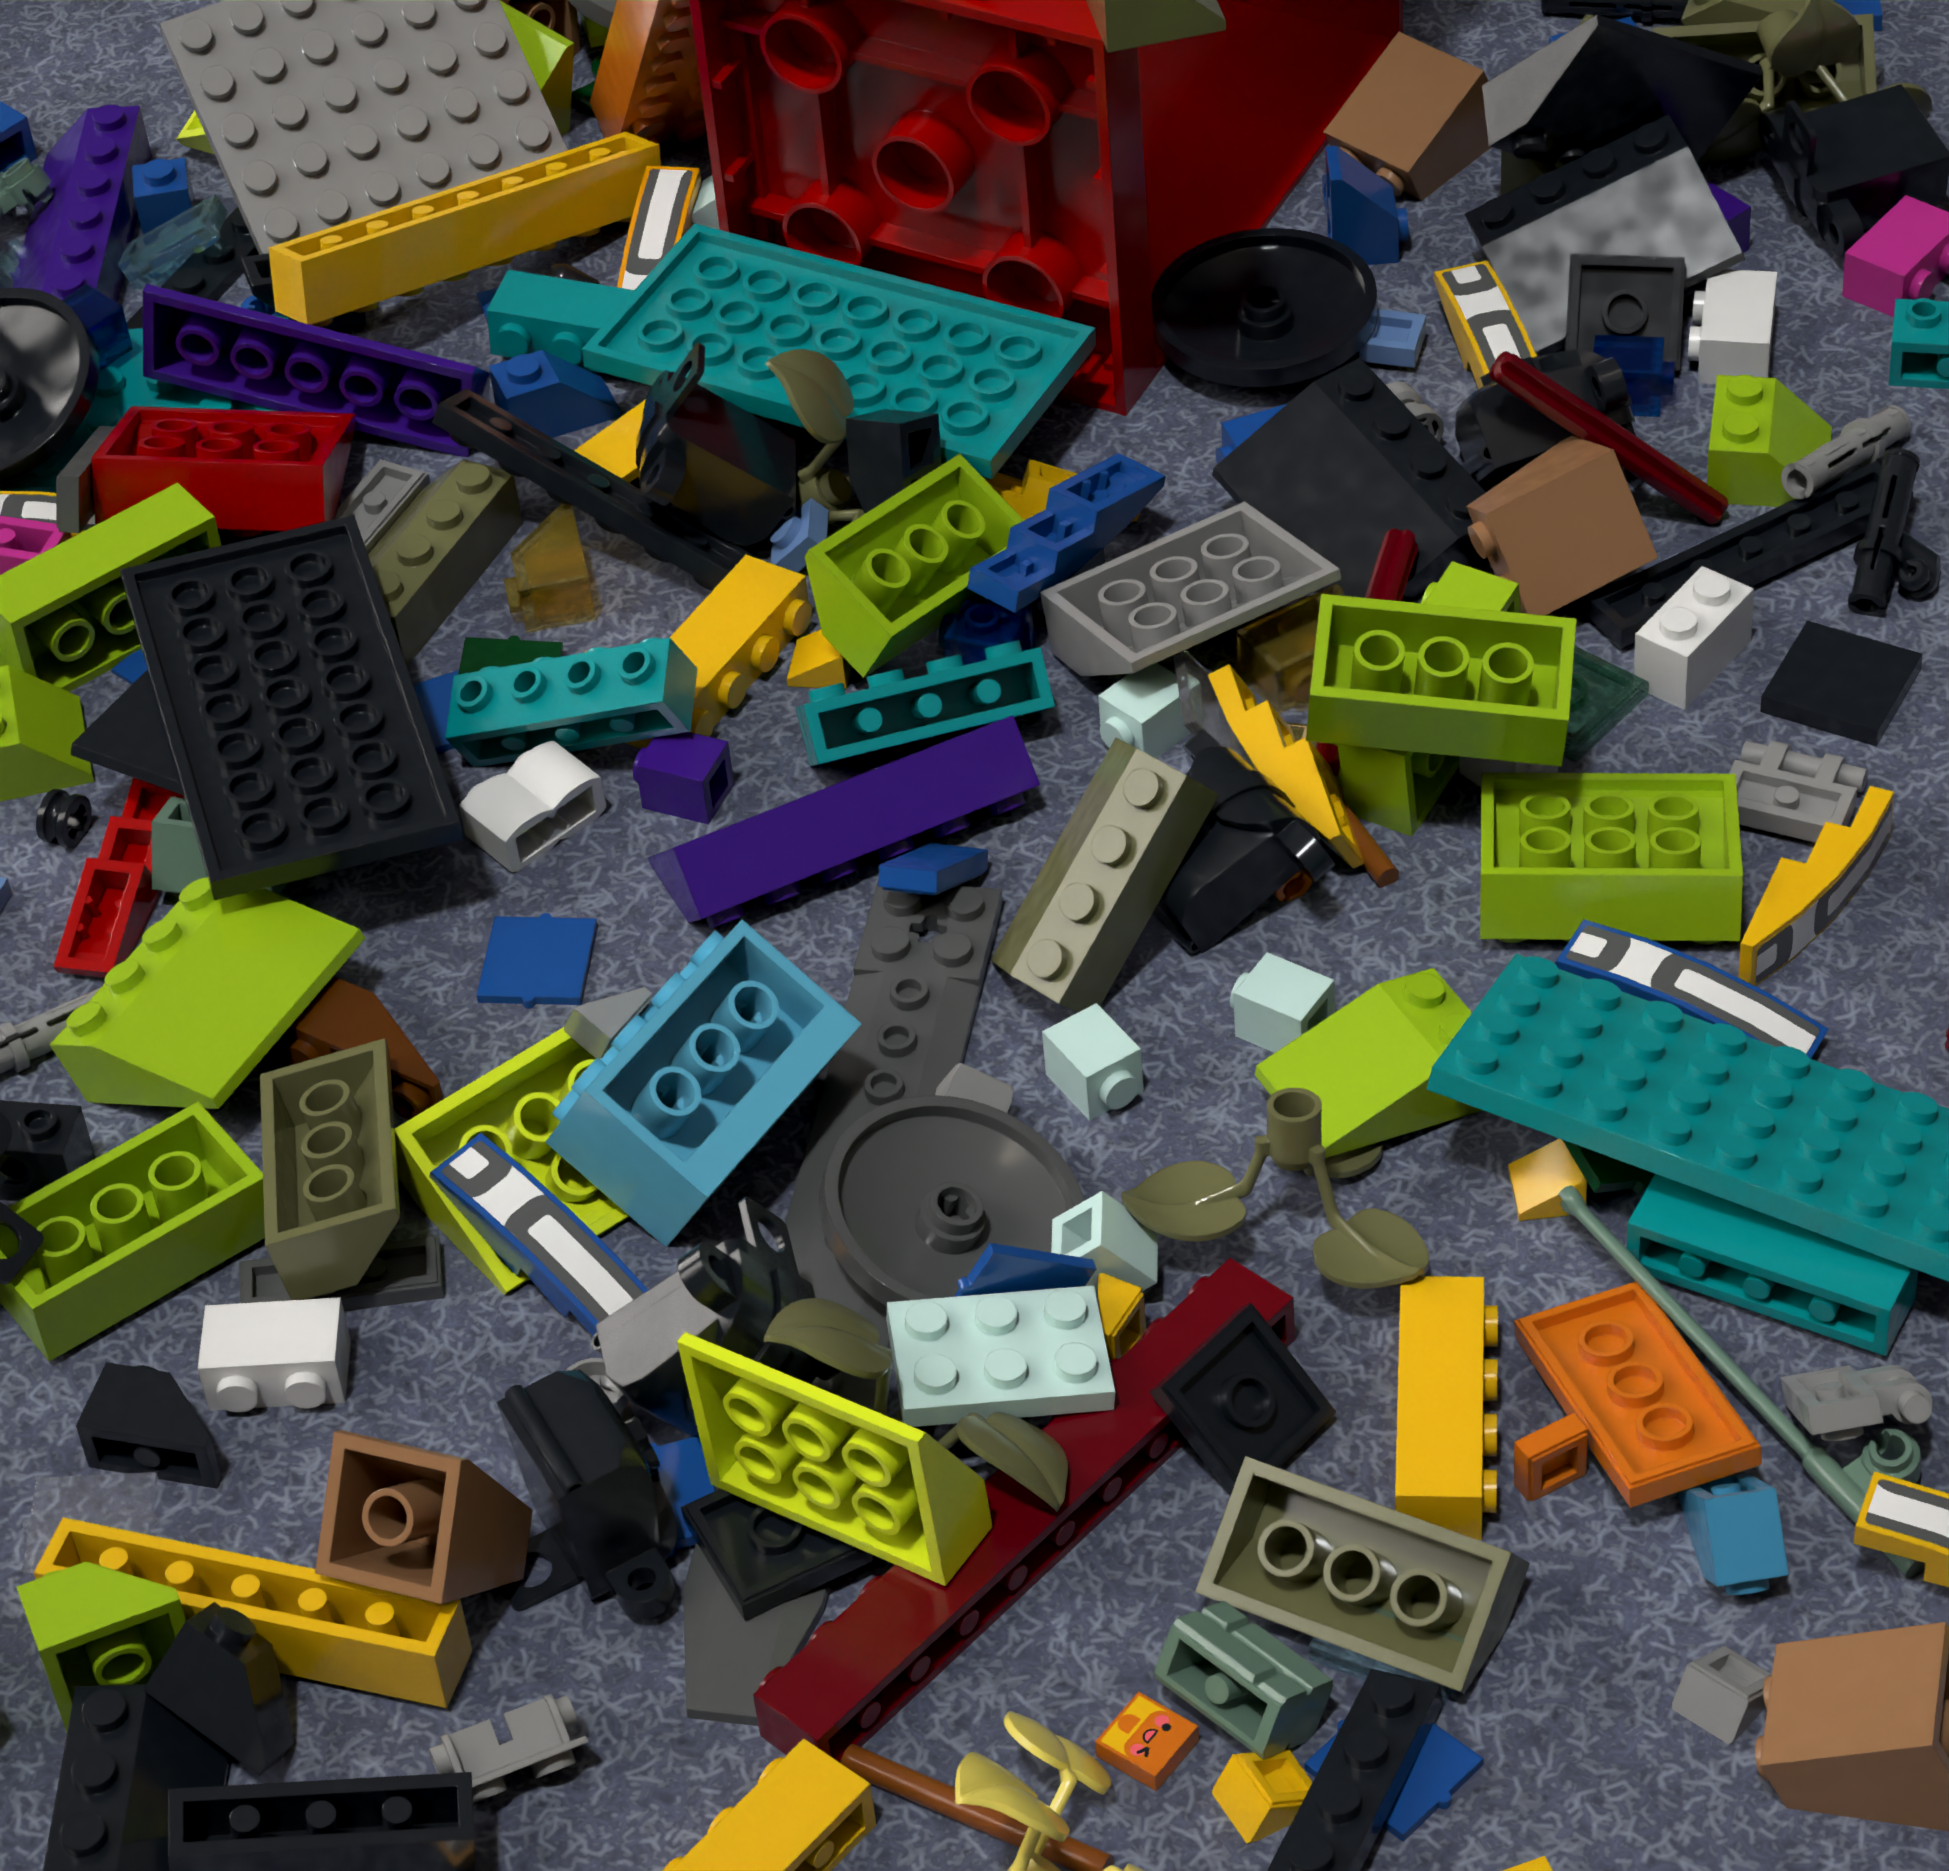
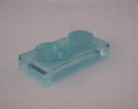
[118,194,228,283]

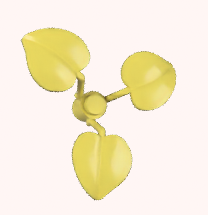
[955,1711,1145,1871]

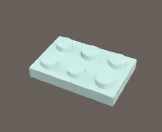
[886,1285,1115,1427]

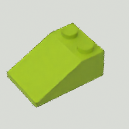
[1255,968,1482,1158]

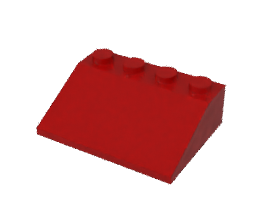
[91,406,356,537]

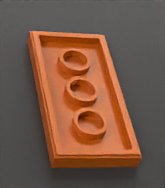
[1514,1281,1762,1508]

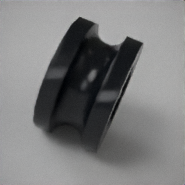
[36,789,92,848]

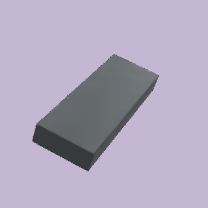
[56,426,114,533]
[239,1235,444,1311]

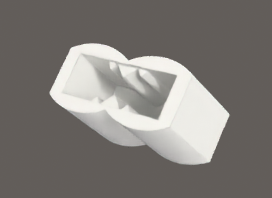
[459,741,606,872]

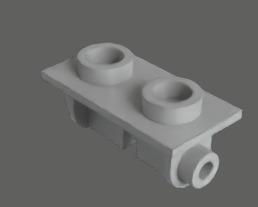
[429,1693,588,1803]

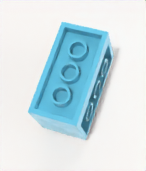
[545,919,862,1247]

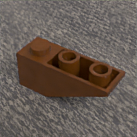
[281,976,443,1120]

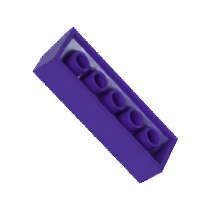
[12,105,152,332]
[143,284,490,457]
[647,715,1040,928]

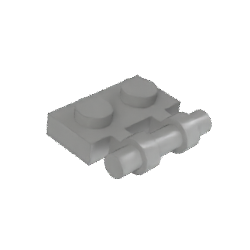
[1729,740,1868,843]
[1780,1365,1933,1441]

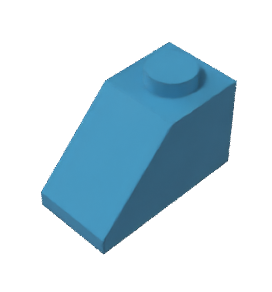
[1677,1473,1789,1595]

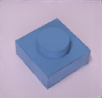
[1359,309,1426,368]
[770,498,829,573]

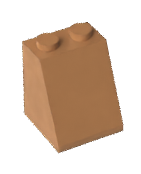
[1323,31,1492,201]
[1466,436,1658,615]
[315,1430,533,1604]
[1755,1622,1949,1831]

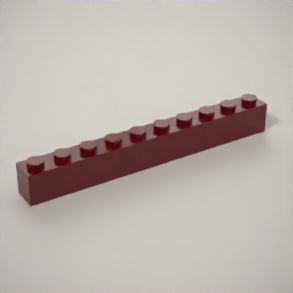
[753,1258,1295,1763]

